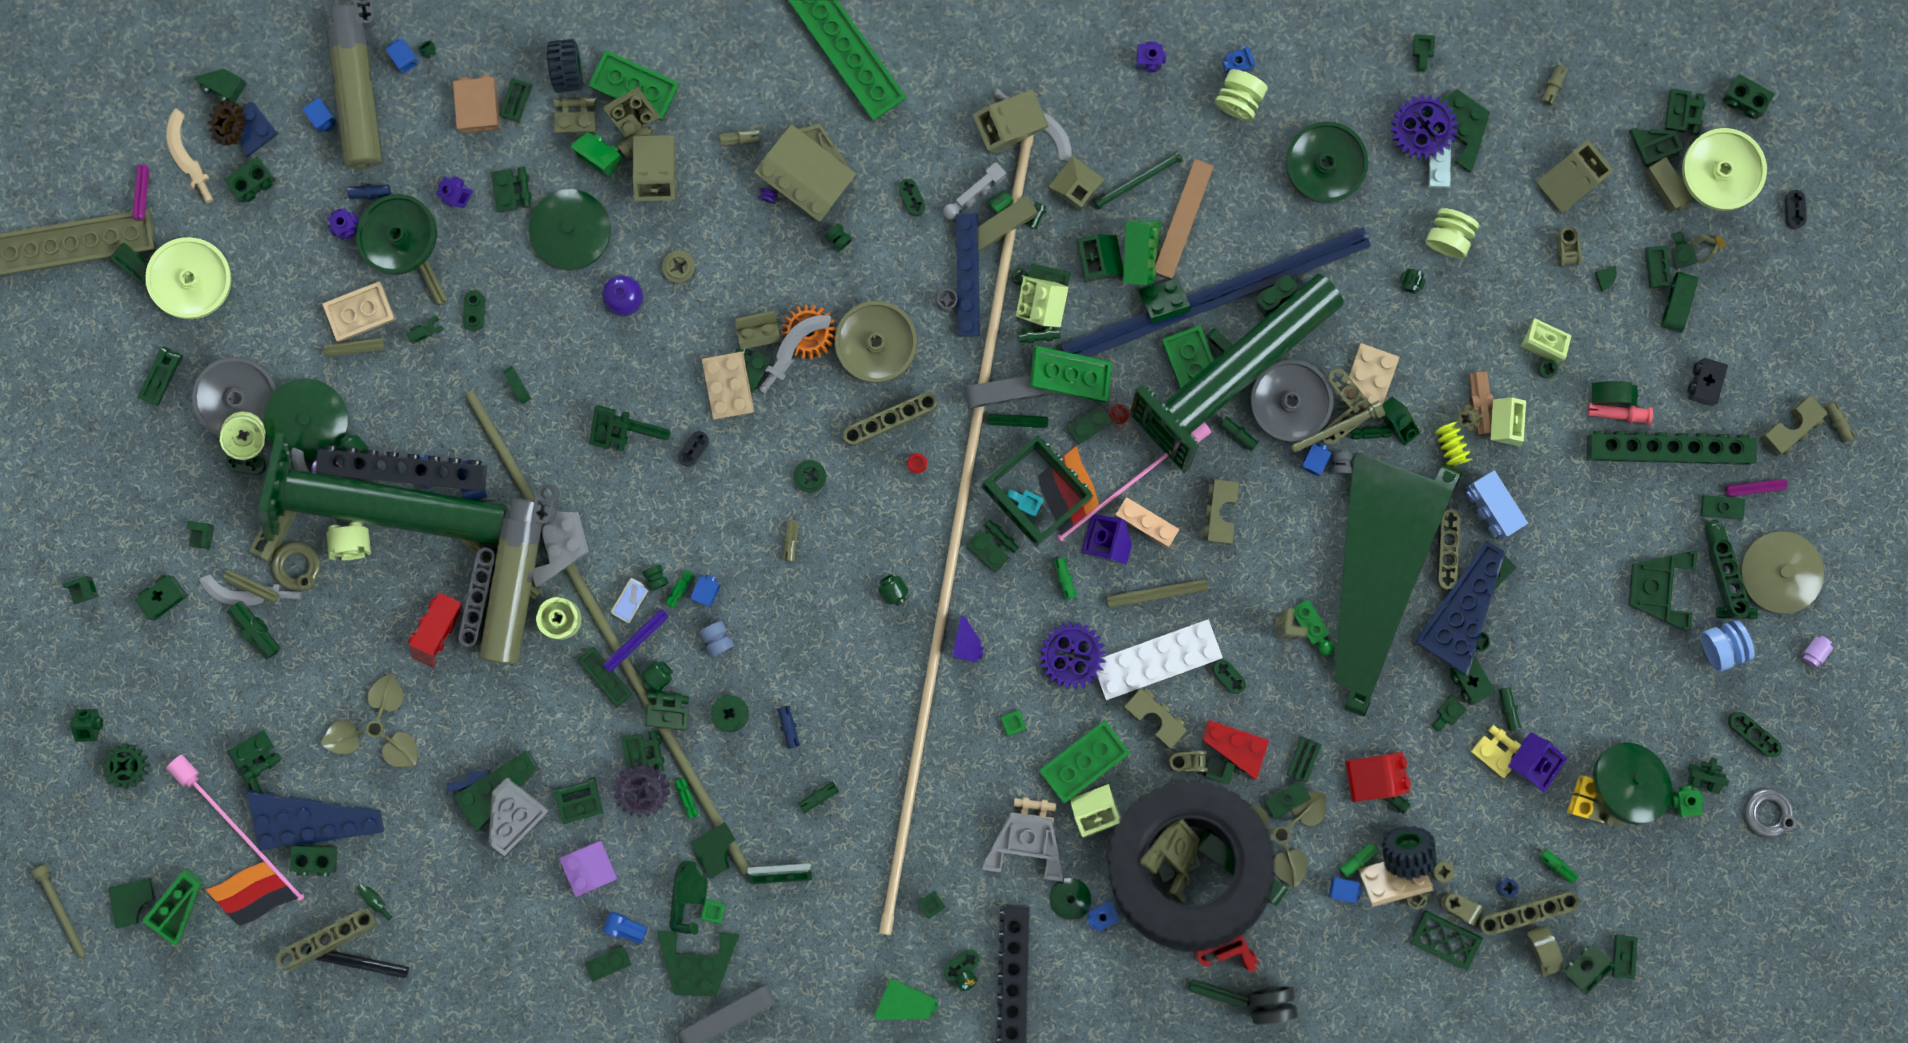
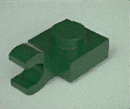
[1412,34,1435,72]
[1671,231,1698,269]
[406,316,444,344]
[1432,696,1467,732]

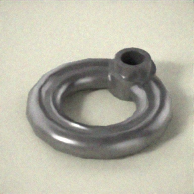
[1744,788,1796,838]

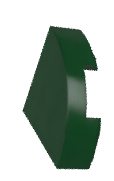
[1595,265,1617,292]

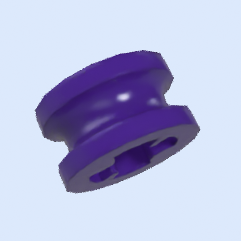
[758,188,778,203]

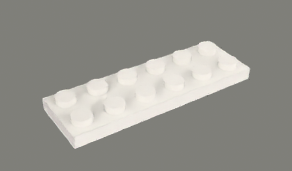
[1097,619,1223,700]

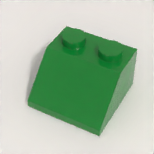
[571,132,623,179]

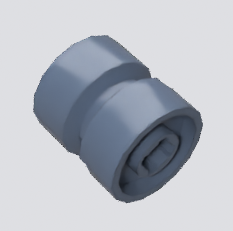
[698,621,735,658]

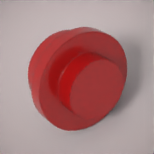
[907,453,927,474]

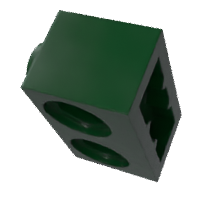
[1722,74,1775,119]
[224,156,276,203]
[290,845,338,877]

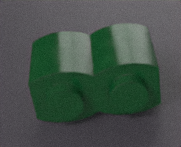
[1256,275,1298,317]

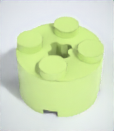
[326,522,371,560]
[536,597,582,640]

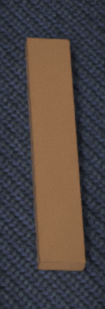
[1155,159,1214,280]

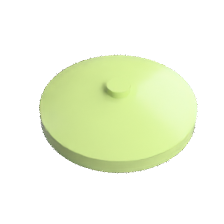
[1682,128,1767,211]
[146,237,231,319]

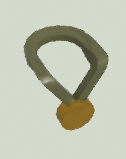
[1692,234,1726,264]

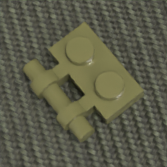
[554,96,596,134]

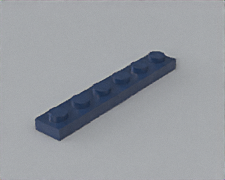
[956,213,980,337]

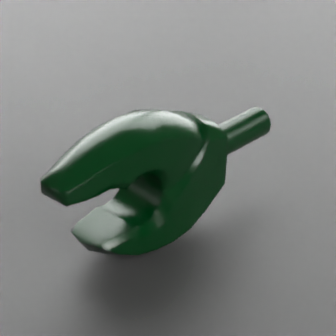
[357,884,393,921]

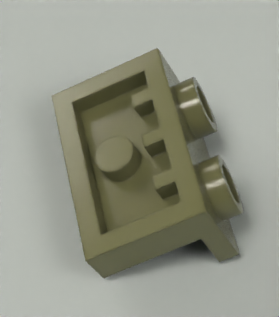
[735,311,781,350]

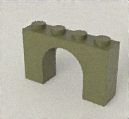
[1644,126,1719,213]

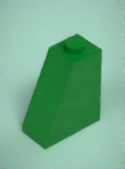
[874,978,939,1020]

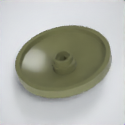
[835,301,917,383]
[1740,531,1824,614]

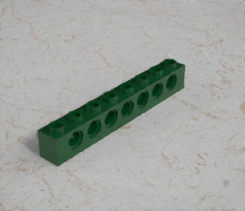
[1587,431,1757,465]

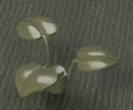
[321,674,418,767]
[1251,791,1326,888]

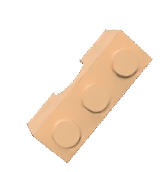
[1114,497,1180,549]

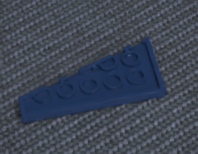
[1415,541,1505,676]
[246,790,384,851]

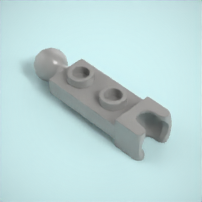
[943,162,1006,220]

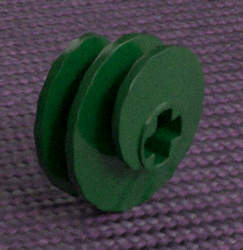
[711,695,749,732]

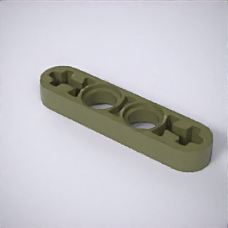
[1437,509,1460,590]

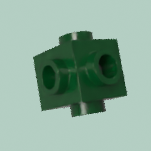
[70,709,103,742]

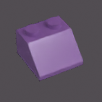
[559,841,617,897]

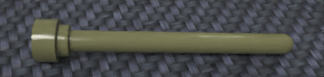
[1291,400,1385,452]
[31,864,86,958]

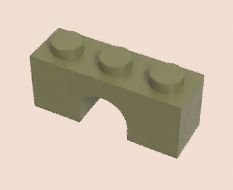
[1759,395,1828,456]
[1203,479,1239,545]
[1124,688,1187,749]

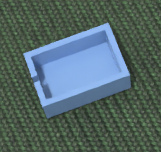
[1465,470,1528,540]

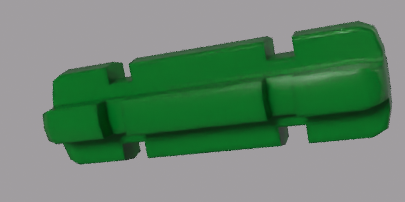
[665,570,695,608]
[674,778,699,819]

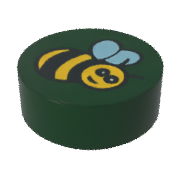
[956,971,978,991]

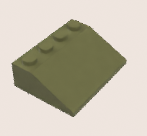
[754,124,856,223]

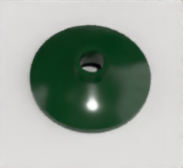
[1050,878,1091,920]

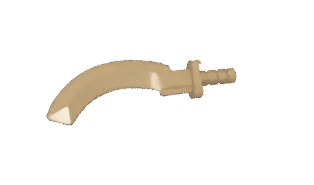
[166,109,213,203]

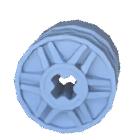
[1701,619,1755,672]

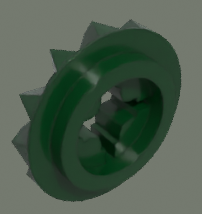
[794,460,827,493]

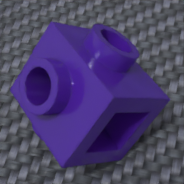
[1136,41,1166,72]
[436,176,474,208]
[327,208,359,240]

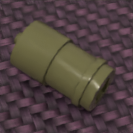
[617,126,654,160]

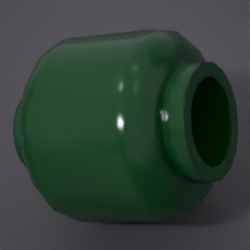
[337,434,369,465]
[878,574,909,606]
[642,661,673,691]

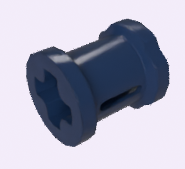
[1496,878,1519,898]

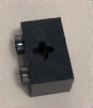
[1687,358,1728,406]

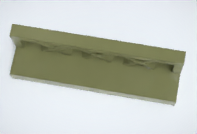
[249,511,297,562]
[1274,609,1307,640]

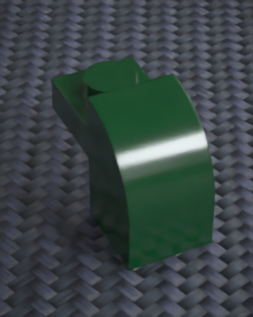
[1592,381,1638,406]

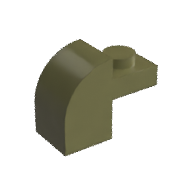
[1527,925,1563,977]

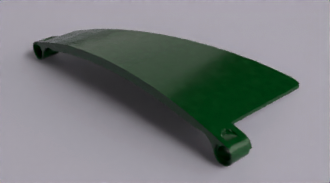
[1335,453,1462,717]

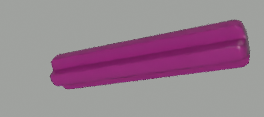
[132,164,149,221]
[1725,479,1788,497]

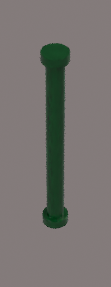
[1093,151,1183,210]

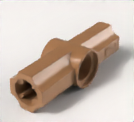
[1468,372,1494,435]

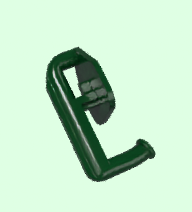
[669,860,708,935]

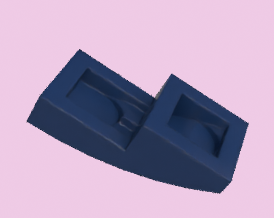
[447,770,491,792]

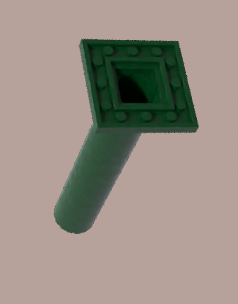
[1130,274,1344,474]
[258,432,506,545]

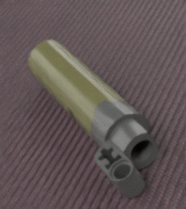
[326,0,383,170]
[479,484,560,664]

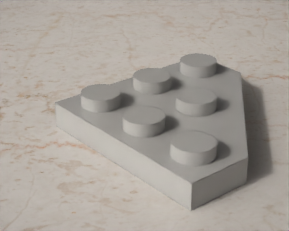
[488,777,549,856]

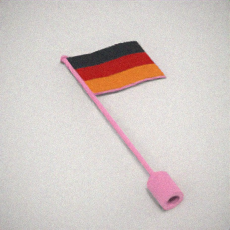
[1039,422,1212,541]
[166,755,304,925]

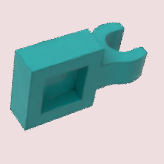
[1007,489,1043,518]

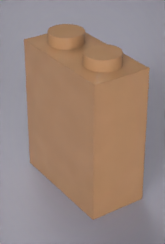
[453,75,501,133]

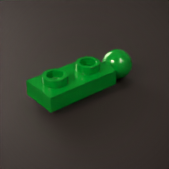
[1292,599,1335,657]

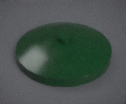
[1286,121,1368,203]
[529,189,611,270]
[356,194,437,275]
[263,379,349,461]
[1593,742,1672,825]

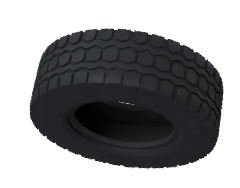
[1108,780,1275,952]

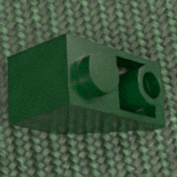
[194,69,247,103]
[1381,396,1420,446]

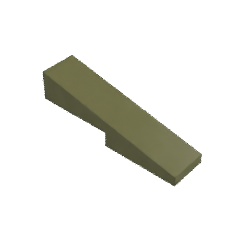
[978,195,1038,252]

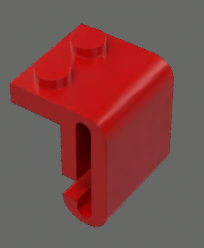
[1345,751,1411,802]
[1194,936,1258,973]

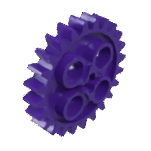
[1391,94,1458,161]
[1039,622,1107,689]

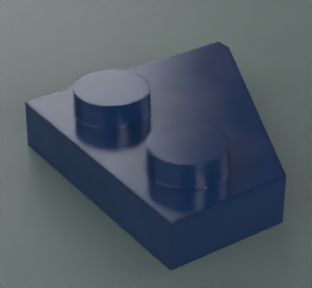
[241,101,278,158]

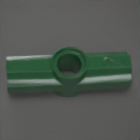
[227,601,281,660]

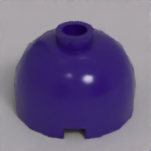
[602,275,644,317]

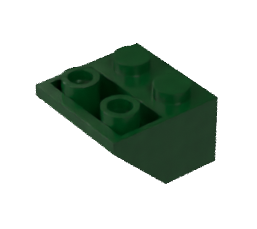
[1077,235,1124,283]

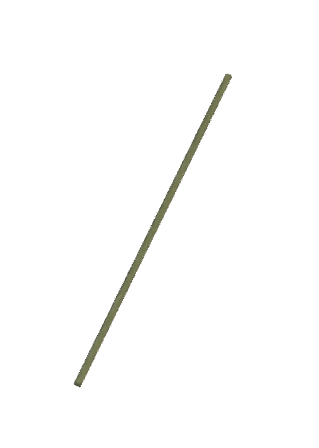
[465,391,750,875]

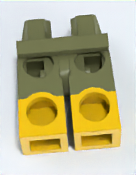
[1567,775,1624,827]

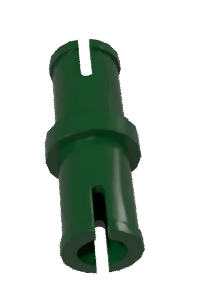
[1219,416,1259,451]
[1498,687,1521,731]
[798,781,839,814]

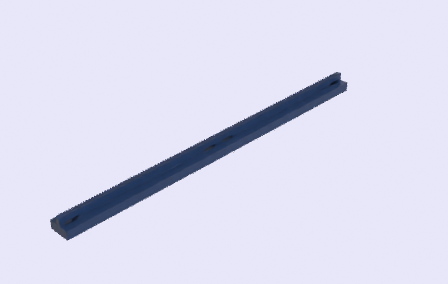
[1061,227,1371,357]

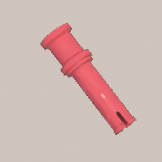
[1587,403,1653,426]

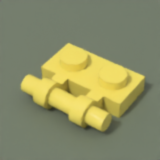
[1470,725,1521,778]

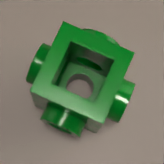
[1671,786,1704,817]

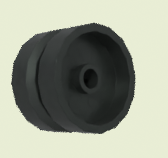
[1248,986,1299,1025]

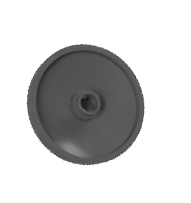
[192,357,277,438]
[1250,360,1333,442]

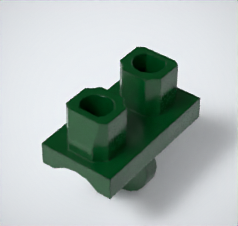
[1688,757,1730,794]

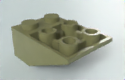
[973,89,1049,154]
[633,135,679,201]
[1536,139,1614,214]

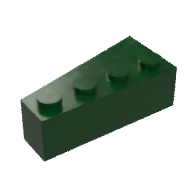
[454,751,540,832]

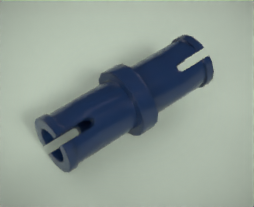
[347,183,391,200]
[777,705,800,749]

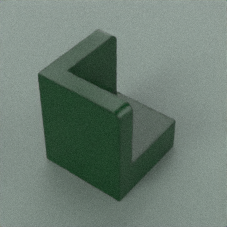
[187,521,214,549]
[63,576,99,604]
[1204,757,1235,784]
[917,890,946,919]

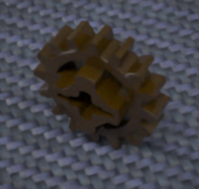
[208,100,247,146]

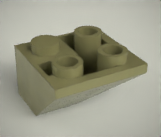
[603,87,660,138]
[1048,156,1105,212]

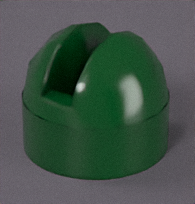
[418,40,436,58]
[1012,268,1028,285]

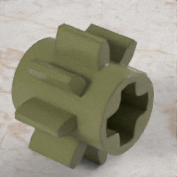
[1455,404,1483,431]

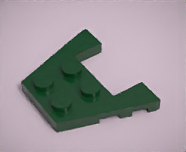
[1406,89,1490,173]
[1628,551,1697,631]
[657,930,739,997]

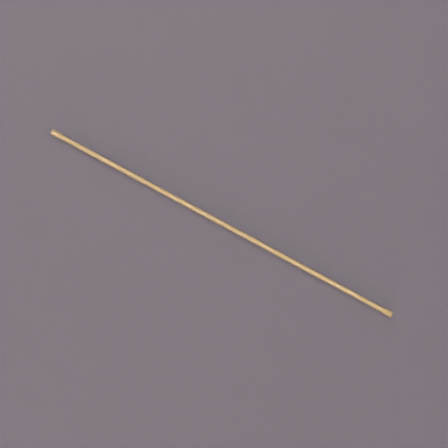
[879,135,1034,935]

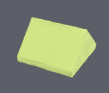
[1521,318,1571,364]

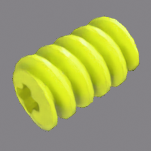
[1435,421,1473,466]

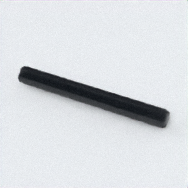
[306,947,409,978]

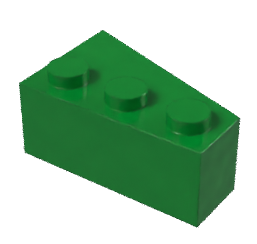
[1123,219,1161,285]
[142,868,204,946]

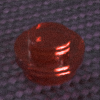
[1109,404,1129,424]

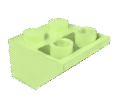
[1016,277,1069,327]
[1491,397,1526,447]
[1070,784,1121,838]

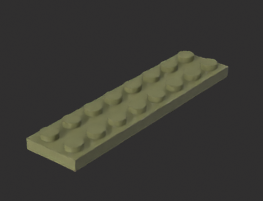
[0,209,156,276]

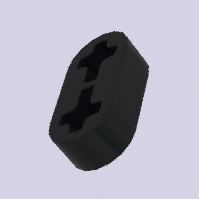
[1784,190,1807,230]
[678,431,709,467]

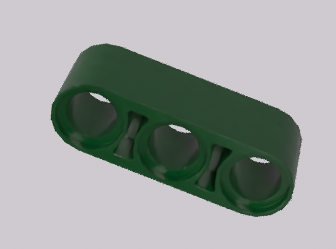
[1661,271,1698,333]

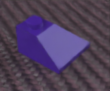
[1081,514,1132,565]
[952,616,984,663]

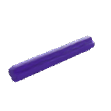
[603,609,668,672]

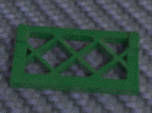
[1410,910,1483,971]

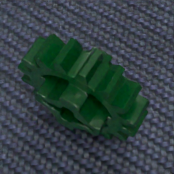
[101,743,149,789]

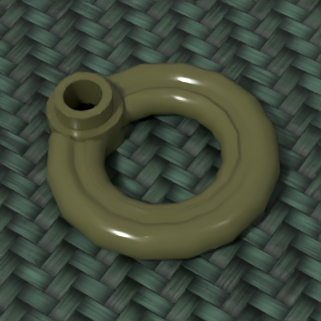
[272,541,321,591]

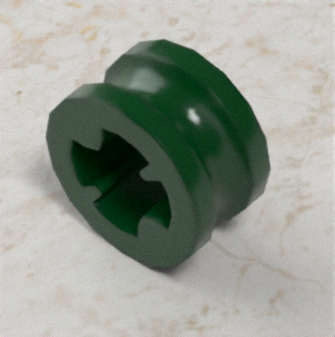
[1538,359,1558,379]

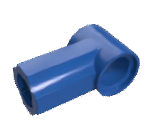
[603,911,648,944]

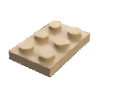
[323,281,396,342]
[1340,343,1399,410]
[702,351,754,419]
[1358,862,1432,907]

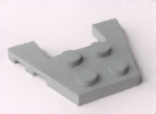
[533,511,589,587]
[982,813,1063,881]

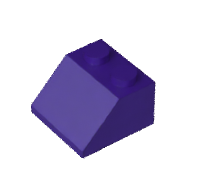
[1508,732,1567,793]

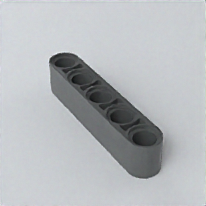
[964,375,1059,408]
[459,547,497,647]
[676,984,776,1043]

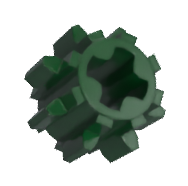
[1399,268,1426,294]

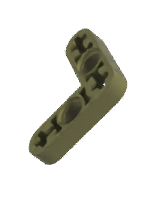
[1322,368,1371,444]

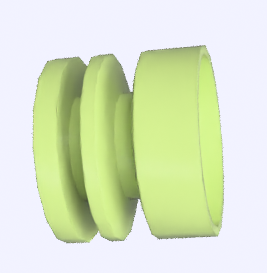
[1214,69,1268,121]
[1426,208,1479,259]
[220,411,266,460]

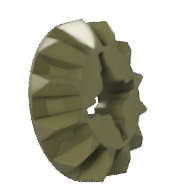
[662,250,695,284]

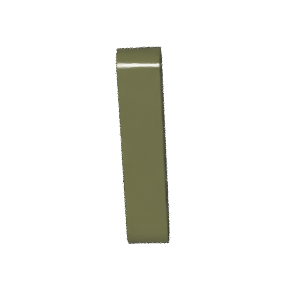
[843,392,937,446]
[1477,891,1580,935]
[276,910,377,971]

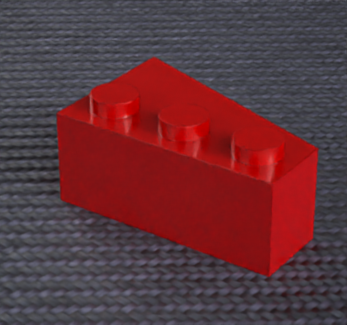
[408,592,463,668]
[1201,720,1269,780]

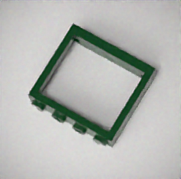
[981,435,1093,548]

